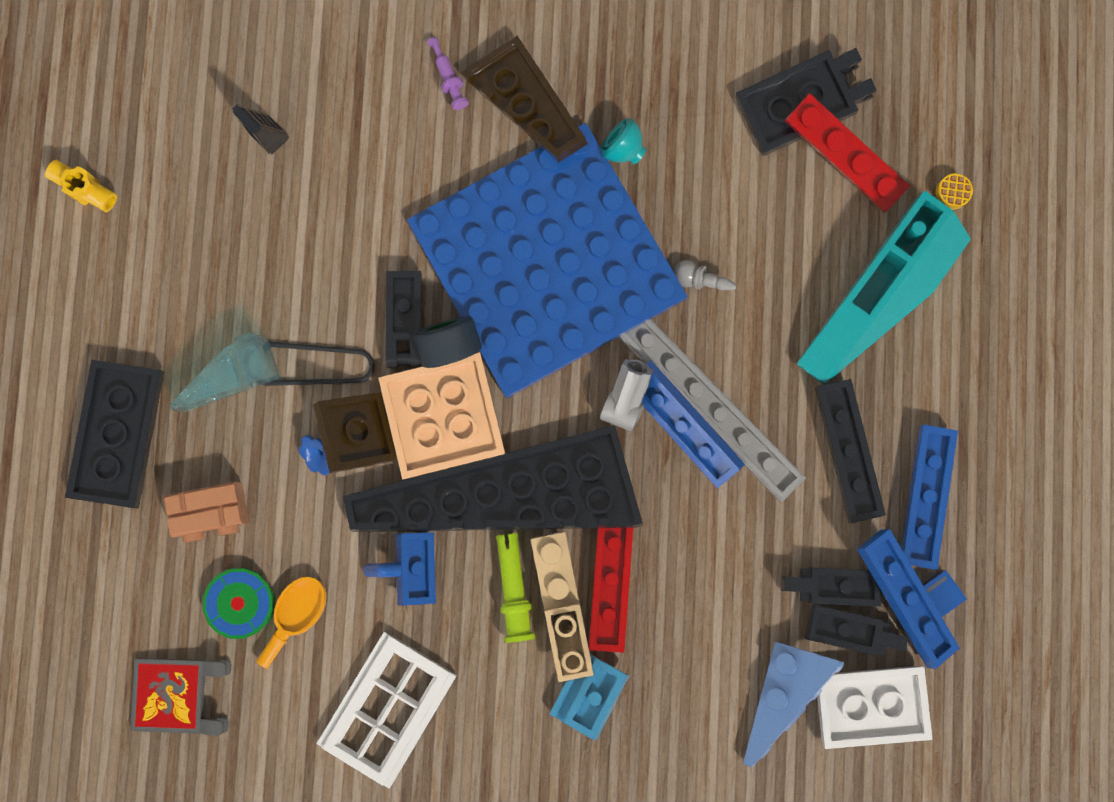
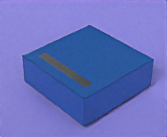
[923,570,967,617]

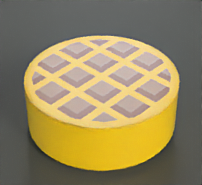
[935,173,973,210]

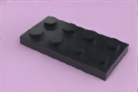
[65,360,164,509]

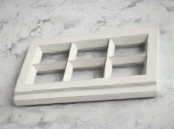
[317,632,457,789]

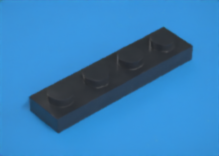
[815,379,886,523]

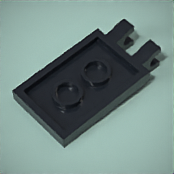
[735,48,877,156]

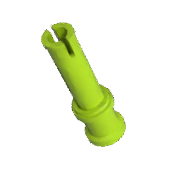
[495,533,536,643]

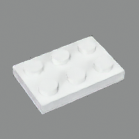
[817,666,933,749]

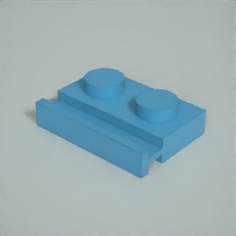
[549,653,630,740]

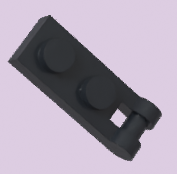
[386,271,422,368]

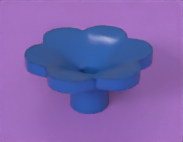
[299,435,330,475]

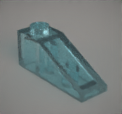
[170,333,281,413]

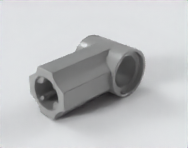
[600,359,653,433]

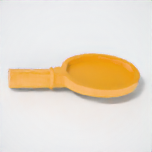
[256,577,327,669]

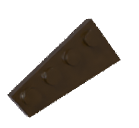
[460,36,588,162]

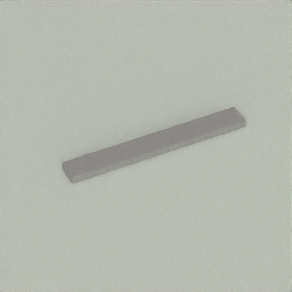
[619,319,806,502]

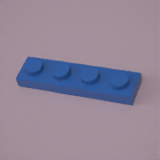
[642,360,745,489]
[901,424,958,570]
[857,529,960,669]

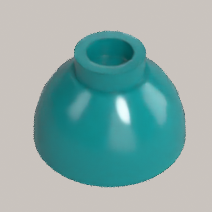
[601,118,647,165]

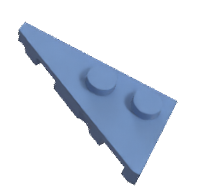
[743,642,844,767]

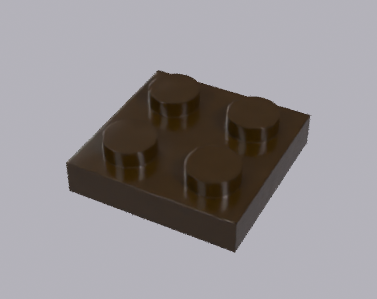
[313,392,397,473]

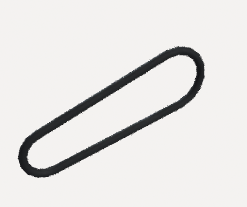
[245,342,375,386]

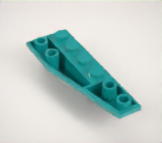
[796,190,971,384]

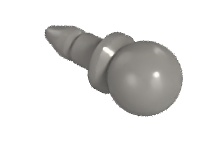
[673,260,736,291]

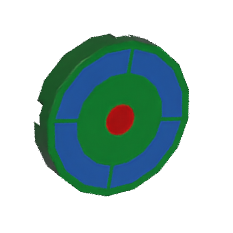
[203,568,275,639]

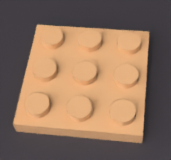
[378,353,505,480]

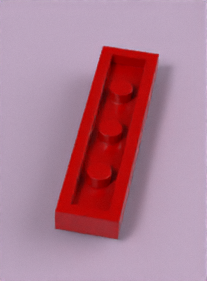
[784,93,910,212]
[588,528,634,653]

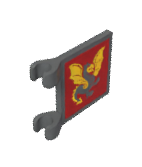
[130,658,232,736]

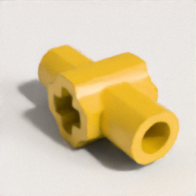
[45,159,117,213]

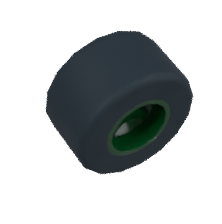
[413,316,482,368]

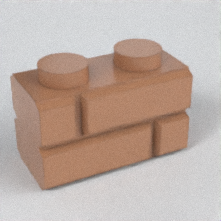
[164,482,249,543]

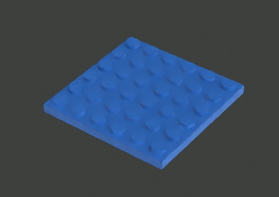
[407,123,688,399]

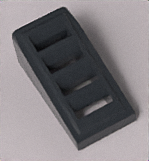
[232,104,289,154]

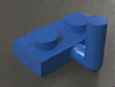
[363,532,436,606]

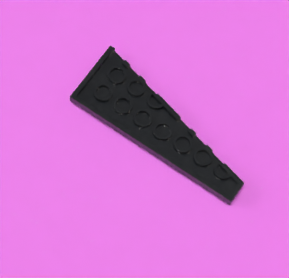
[343,425,643,532]

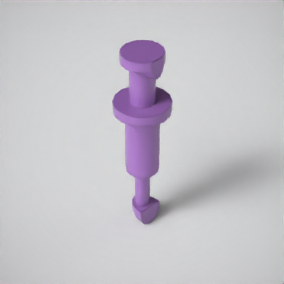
[427,37,469,110]

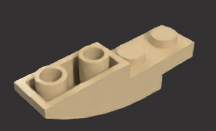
[530,531,594,682]

